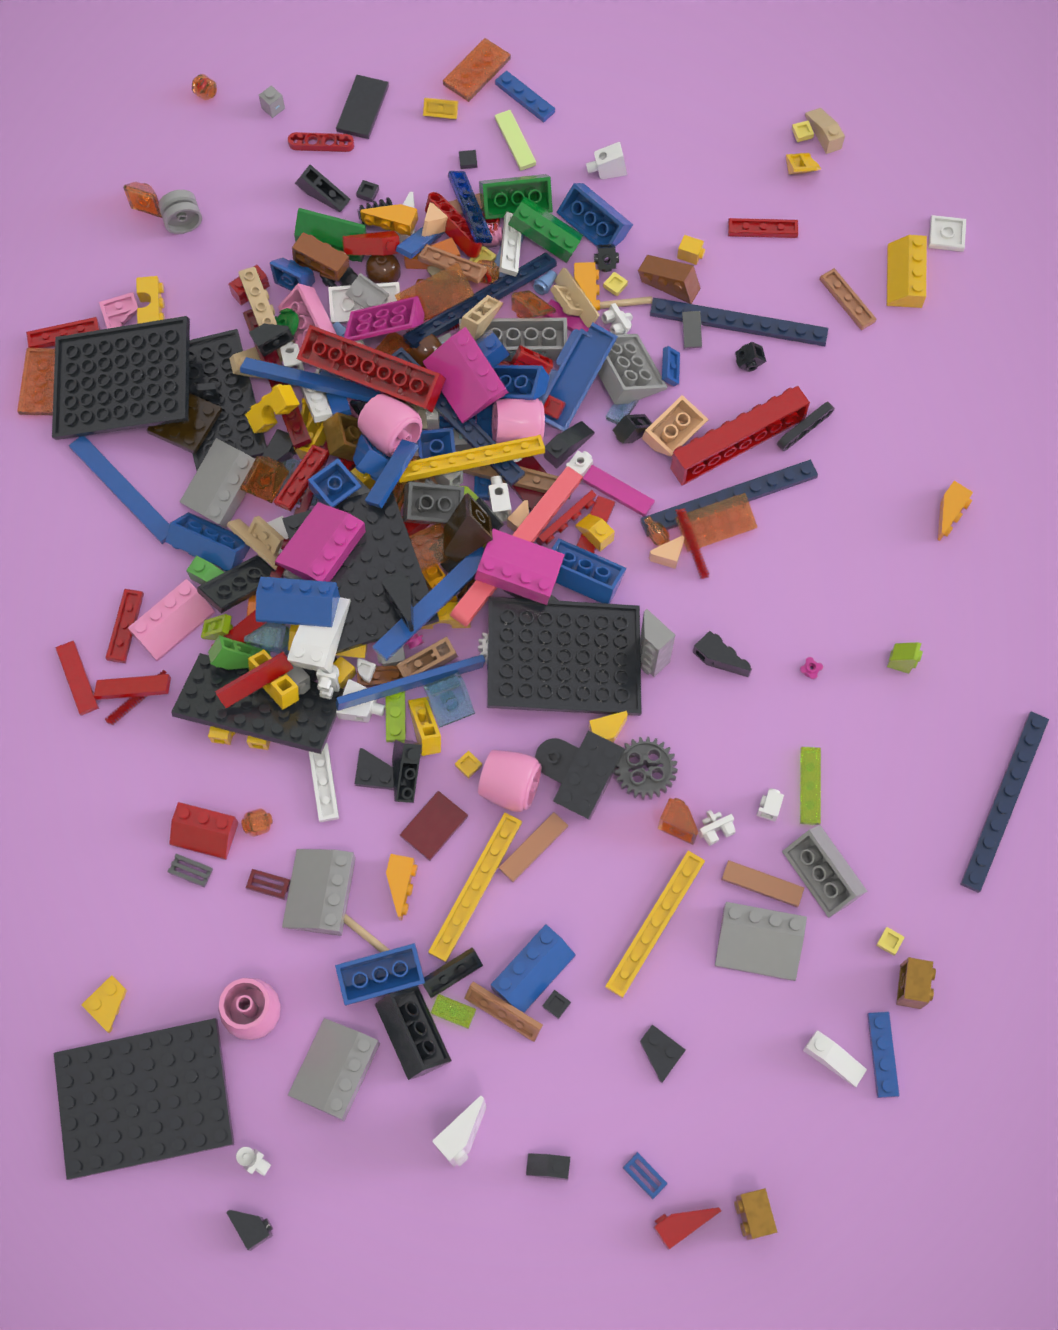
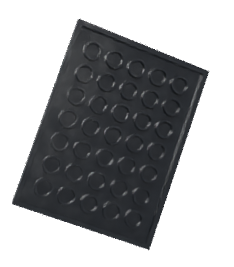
[52,316,190,440]
[282,491,439,654]
[487,597,642,716]
[54,1018,234,1180]

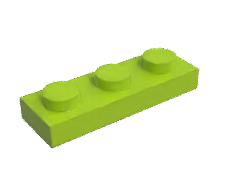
[386,691,406,743]

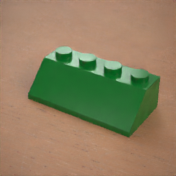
[479,174,553,219]
[508,197,584,263]
[294,208,367,262]

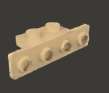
[238,267,277,326]
[550,268,599,328]
[227,516,285,570]

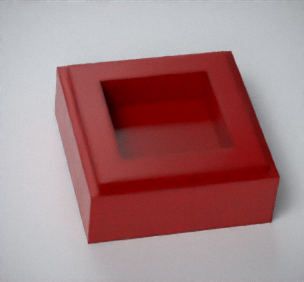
[544,395,566,420]

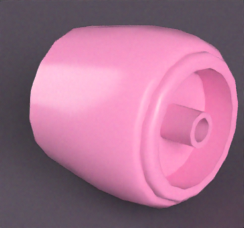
[358,394,422,457]
[492,398,545,444]
[478,750,542,812]
[218,978,281,1040]

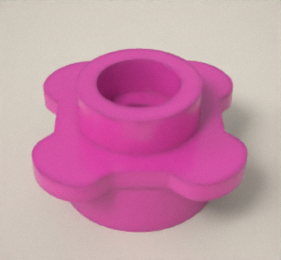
[405,633,424,649]
[800,657,823,679]

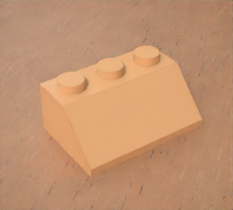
[642,395,709,457]

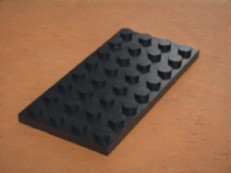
[189,329,267,470]
[171,653,345,754]

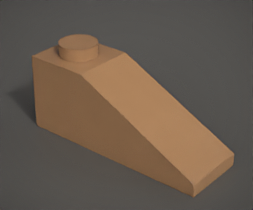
[396,637,458,677]

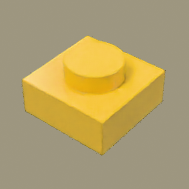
[455,750,482,779]

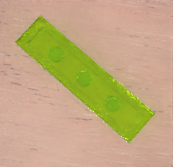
[800,747,821,825]

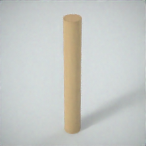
[600,296,652,309]
[344,914,390,953]

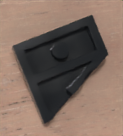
[354,748,394,790]
[640,1025,686,1083]

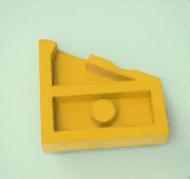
[81,975,127,1033]

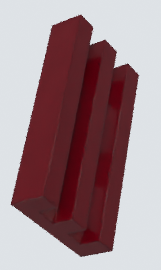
[246,869,291,900]

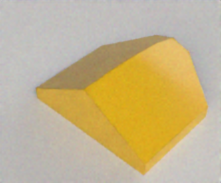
[786,153,821,175]

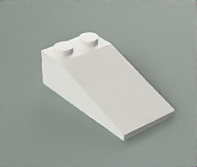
[287,597,351,674]

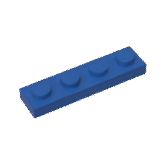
[495,70,555,122]
[867,1012,900,1098]

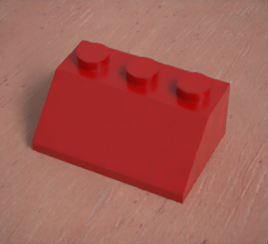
[169,802,239,860]

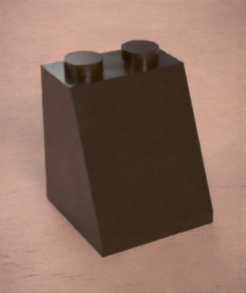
[443,493,493,563]

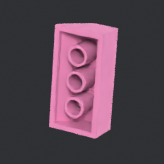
[278,283,336,351]
[128,579,215,661]

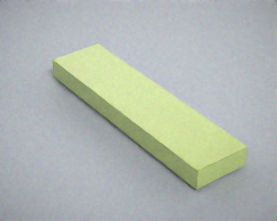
[495,110,536,171]

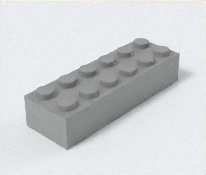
[459,318,567,361]

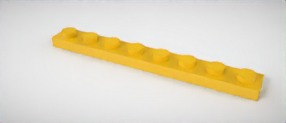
[399,435,545,483]
[428,812,522,962]
[605,850,705,998]

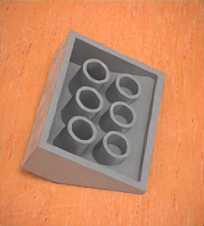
[598,334,668,404]
[180,438,263,528]
[282,849,356,936]
[715,902,807,981]
[288,1018,380,1121]

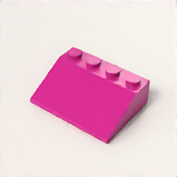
[344,296,425,341]
[423,327,509,423]
[275,502,366,582]
[475,529,565,605]

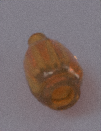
[644,516,670,546]

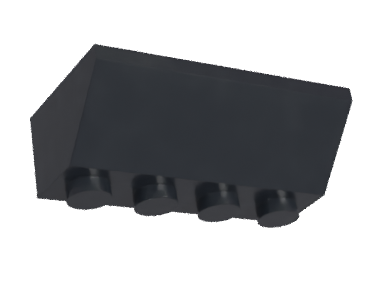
[375,986,452,1080]

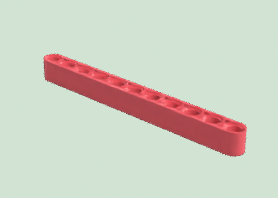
[450,466,583,627]

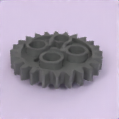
[614,737,678,800]

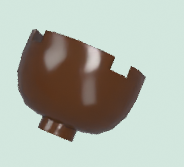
[366,254,401,284]
[409,334,442,369]

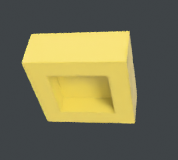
[792,120,814,142]
[603,272,628,296]
[876,927,905,956]

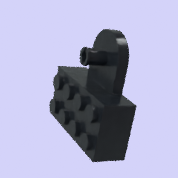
[535,730,625,820]

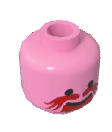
[477,223,503,247]

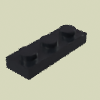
[423,947,483,998]

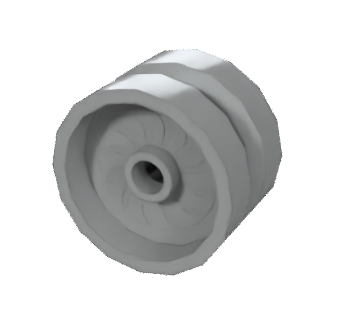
[158,190,202,234]

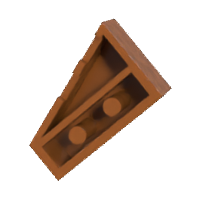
[292,232,349,281]
[638,255,701,304]

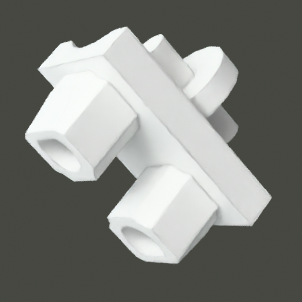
[601,303,633,335]
[316,665,340,699]
[698,810,736,846]
[236,1147,271,1176]

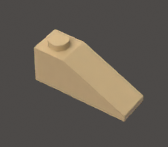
[805,108,845,154]
[459,295,503,341]

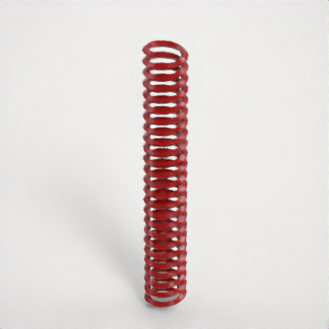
[675,508,710,579]
[105,670,167,725]

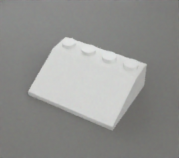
[432,1096,486,1167]

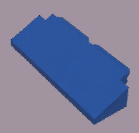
[538,322,618,432]

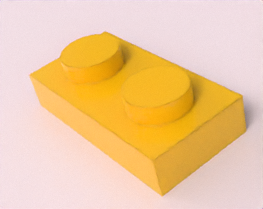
[423,97,458,119]

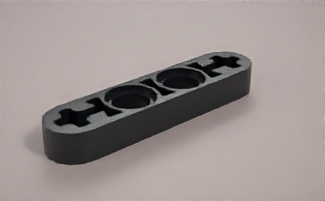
[777,402,835,451]

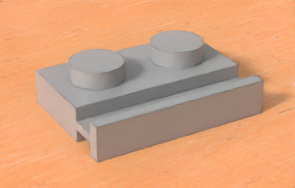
[345,273,389,308]

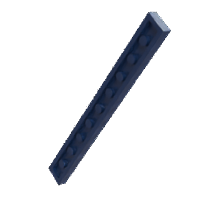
[403,252,557,349]
[650,297,829,347]
[392,347,525,487]
[640,459,818,537]
[960,711,1049,893]

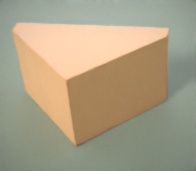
[422,203,448,237]
[507,500,529,532]
[649,535,685,569]

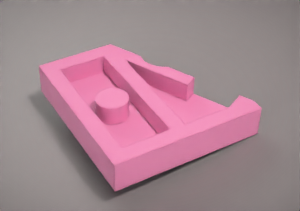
[99,292,138,329]

